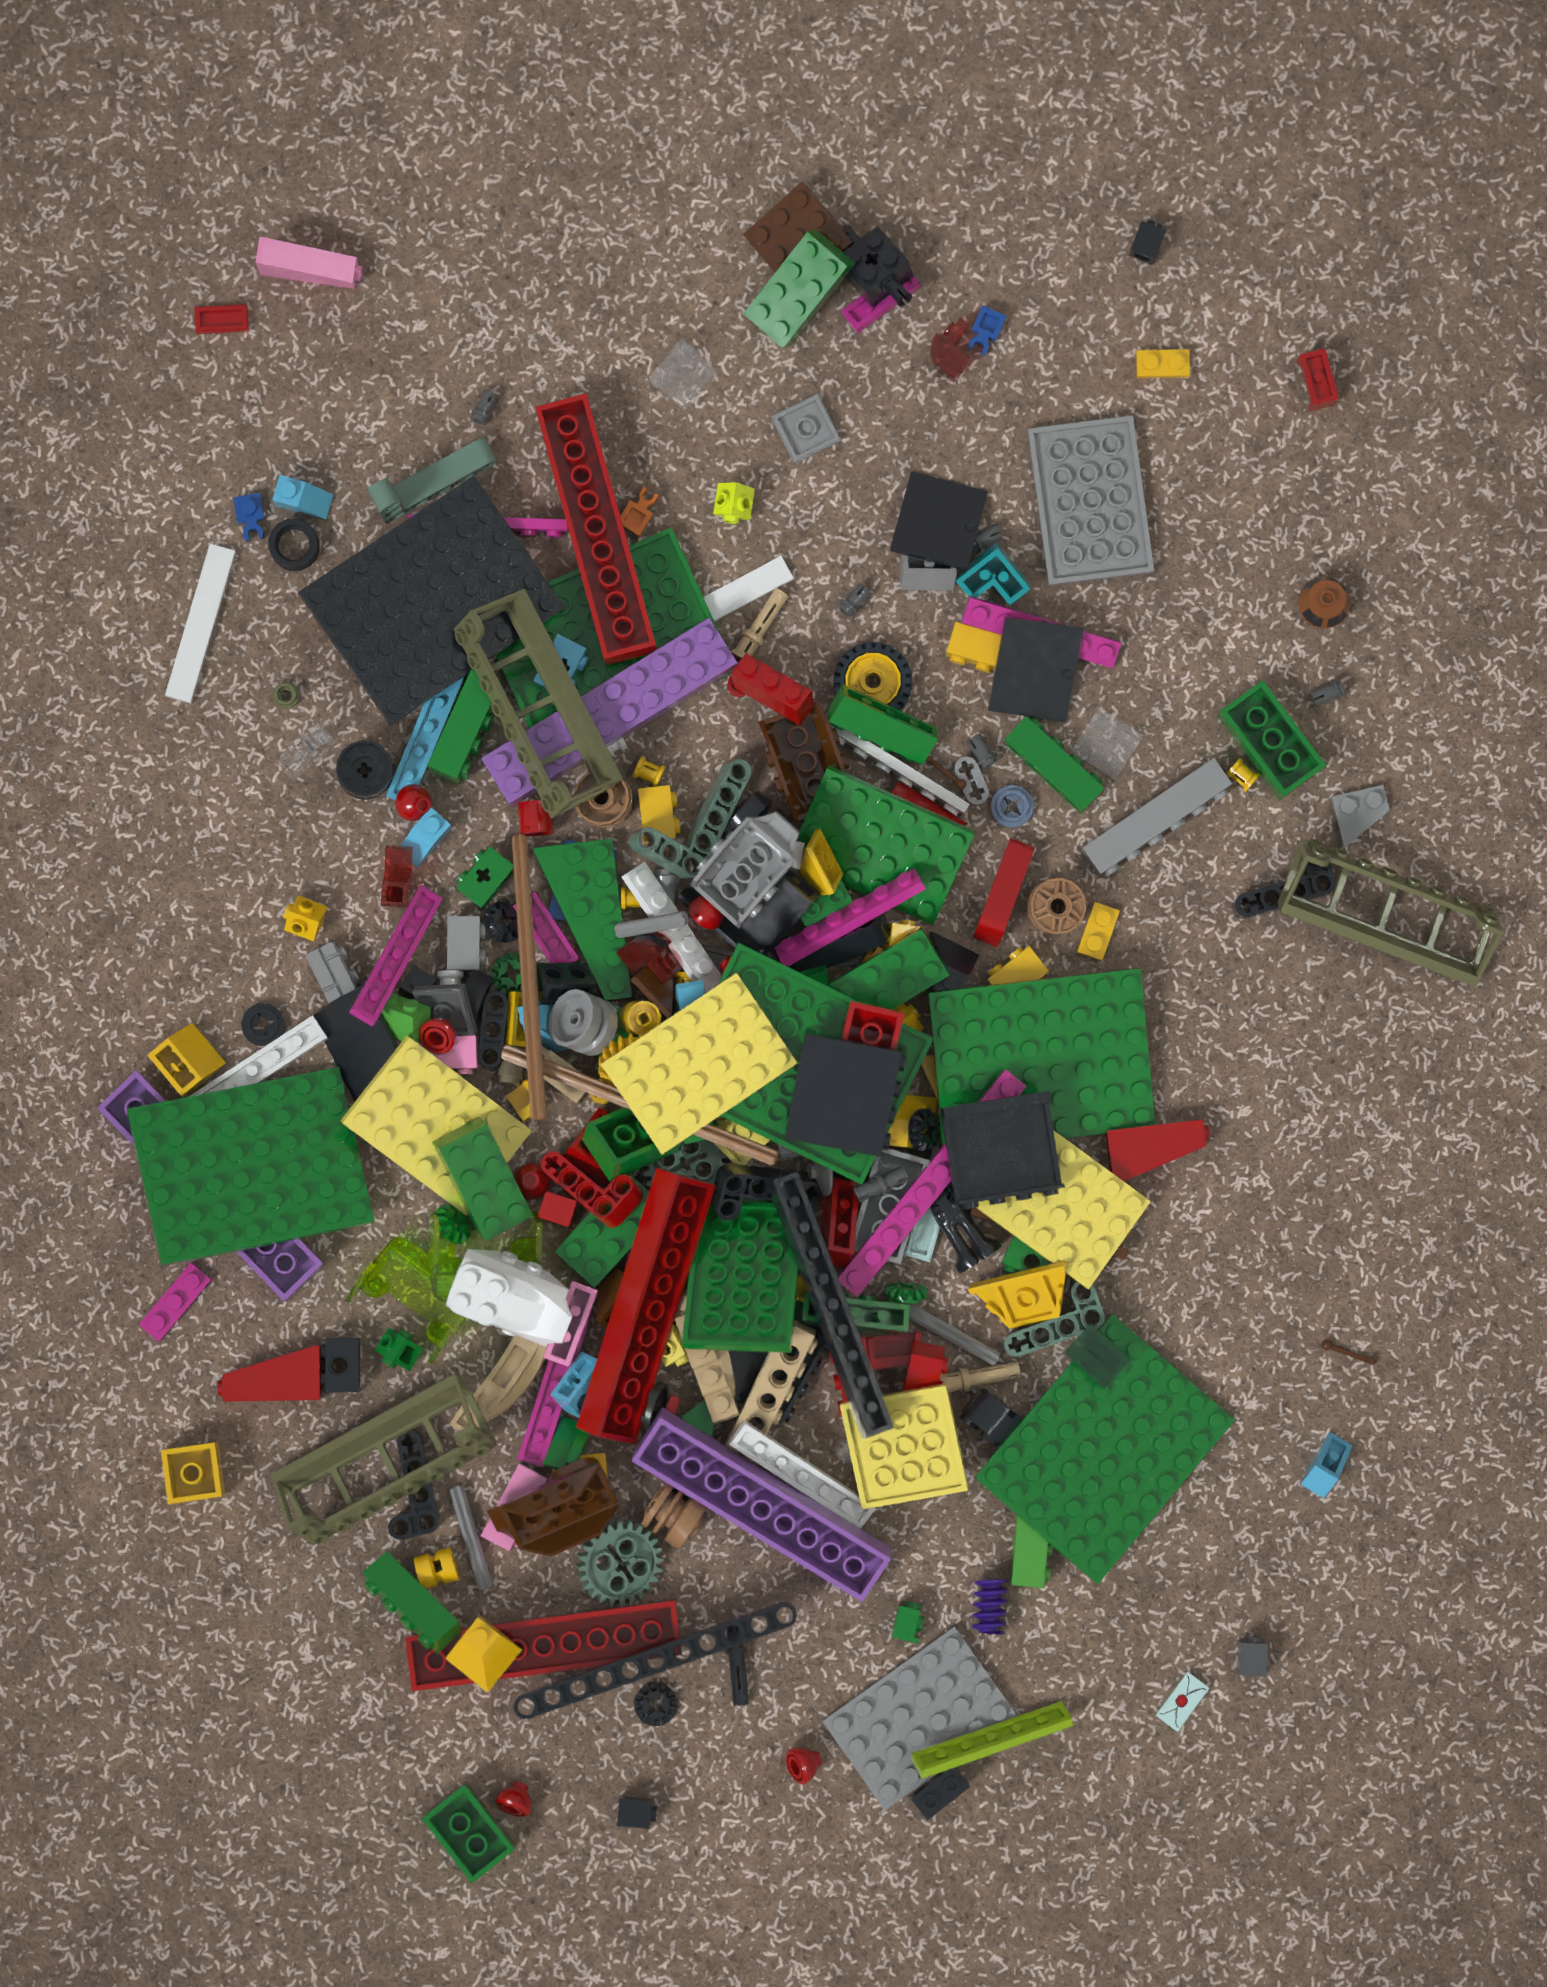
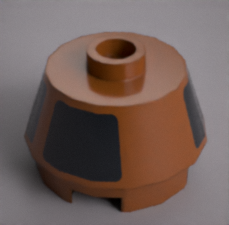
[1298,576,1351,629]

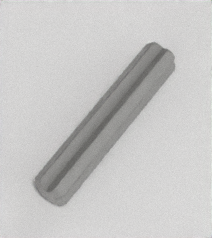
[614,911,689,938]

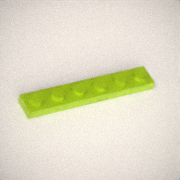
[911,1701,1073,1779]

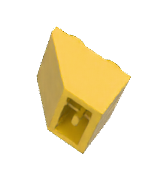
[147,1023,227,1097]

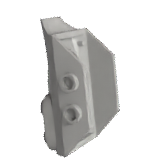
[691,812,799,929]

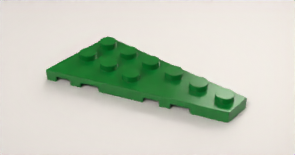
[532,839,632,1001]

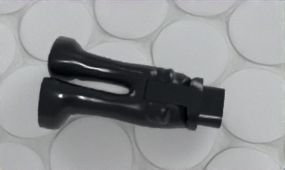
[930,1187,1002,1274]

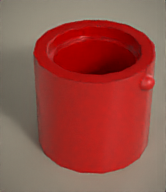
[517,800,554,837]

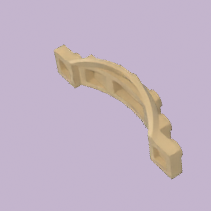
[675,1271,740,1424]
[449,1335,548,1431]

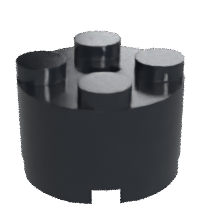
[960,1386,1023,1447]

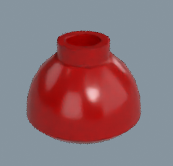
[396,784,432,821]
[689,895,724,929]
[419,1018,456,1054]
[514,1162,550,1200]
[786,1747,822,1785]
[494,1781,532,1817]

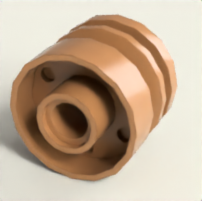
[573,772,634,828]
[1025,878,1086,935]
[641,1483,707,1550]

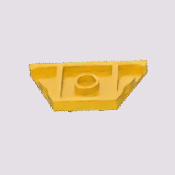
[968,1261,1067,1329]

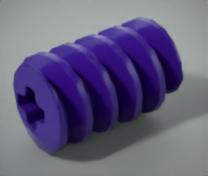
[972,1578,1009,1635]

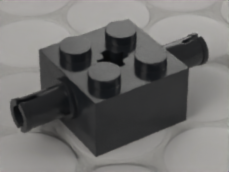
[843,225,914,308]

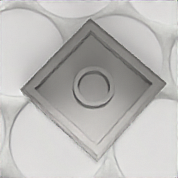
[771,393,841,465]

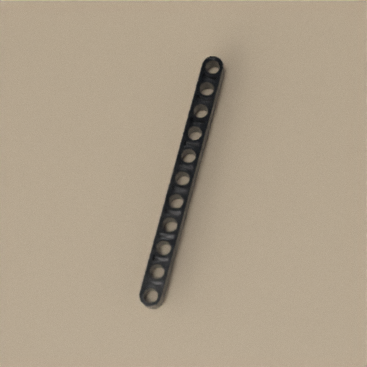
[514,1601,797,1719]

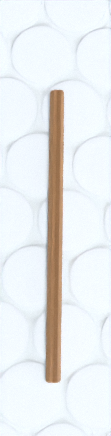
[512,834,546,1121]
[501,1044,779,1165]

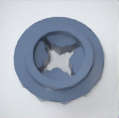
[991,785,1034,828]

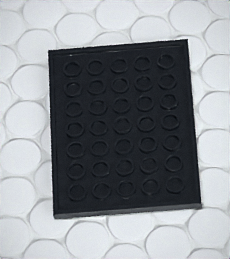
[298,476,565,726]

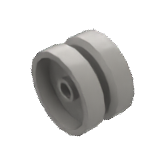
[549,989,618,1056]

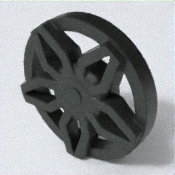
[641,1382,669,1431]

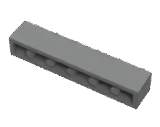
[1081,758,1232,877]

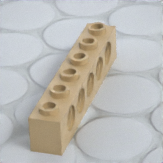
[724,1320,818,1465]

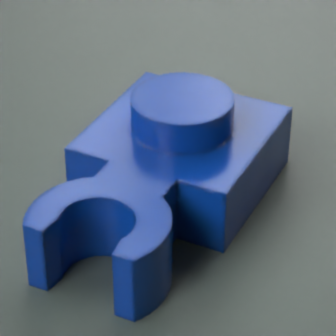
[968,305,1006,357]
[233,493,265,542]

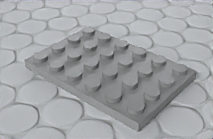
[1027,415,1154,586]
[822,1626,1017,1810]

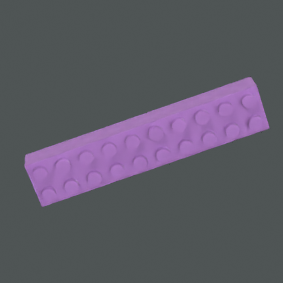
[481,618,738,807]
[97,1070,326,1302]
[632,1407,892,1602]

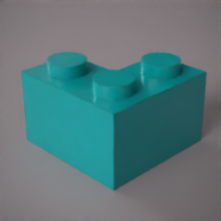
[956,542,1031,605]

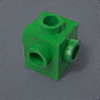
[375,1327,424,1372]

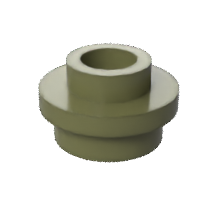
[273,682,300,709]

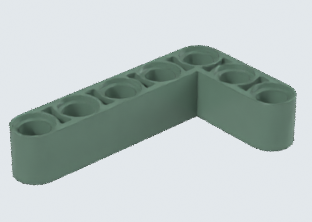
[367,437,498,524]
[629,759,751,879]

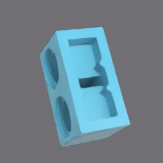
[550,1351,597,1418]

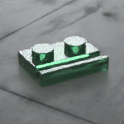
[1064,1323,1131,1389]

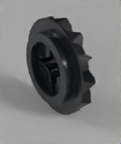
[483,901,518,943]
[241,1003,284,1046]
[908,1108,941,1151]
[634,1683,677,1727]

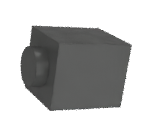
[1237,1636,1268,1677]

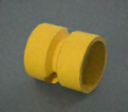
[619,1001,661,1036]
[413,1547,460,1590]

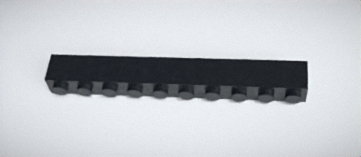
[767,1171,894,1439]

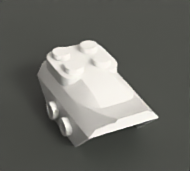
[446,1249,573,1347]

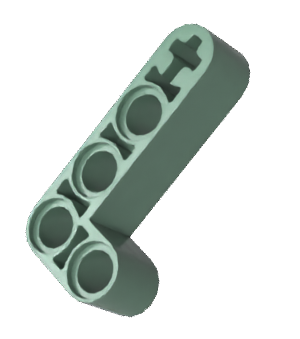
[1003,1281,1105,1357]

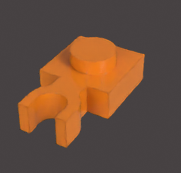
[620,487,659,538]

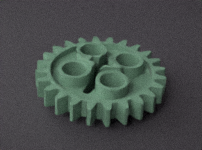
[643,1139,728,1188]
[575,1519,664,1607]

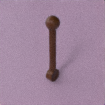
[925,755,966,789]
[1322,1340,1376,1365]

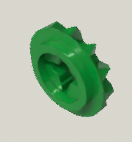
[491,953,522,995]
[434,1204,472,1244]
[885,1281,928,1303]

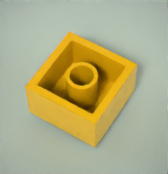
[161,1442,226,1504]

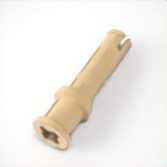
[730,588,789,661]
[940,1361,1021,1392]

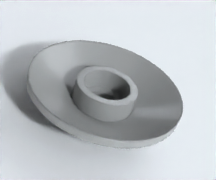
[807,1161,833,1197]

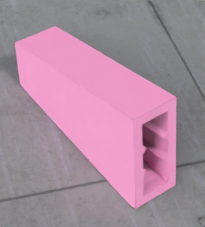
[255,237,363,289]

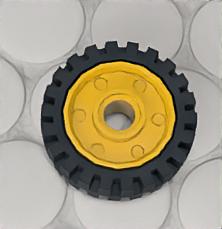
[833,642,912,710]

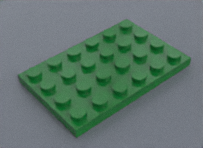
[796,765,976,925]
[682,1201,799,1353]

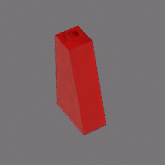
[1105,1119,1210,1181]
[217,1346,322,1402]

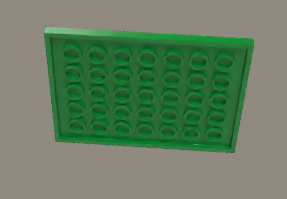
[496,527,731,728]
[718,943,934,1184]
[927,968,1155,1146]
[127,1067,375,1267]
[973,1314,1235,1585]

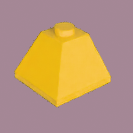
[799,828,844,895]
[888,1095,937,1151]
[445,1616,522,1693]

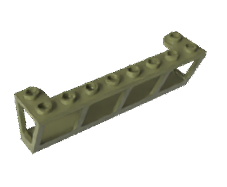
[454,589,623,819]
[1278,838,1504,987]
[270,1374,498,1545]

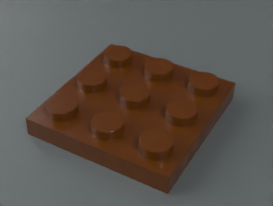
[743,182,854,273]

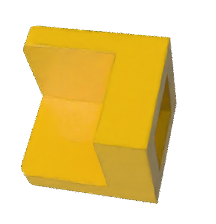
[506,1080,531,1122]

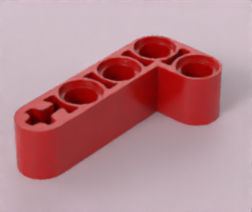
[972,838,1035,948]
[540,1151,643,1228]

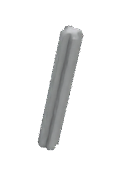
[907,1303,1000,1365]
[450,1485,492,1591]

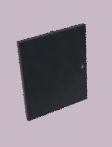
[890,471,988,571]
[988,616,1083,722]
[313,984,398,1102]

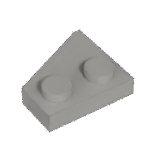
[1331,785,1390,847]

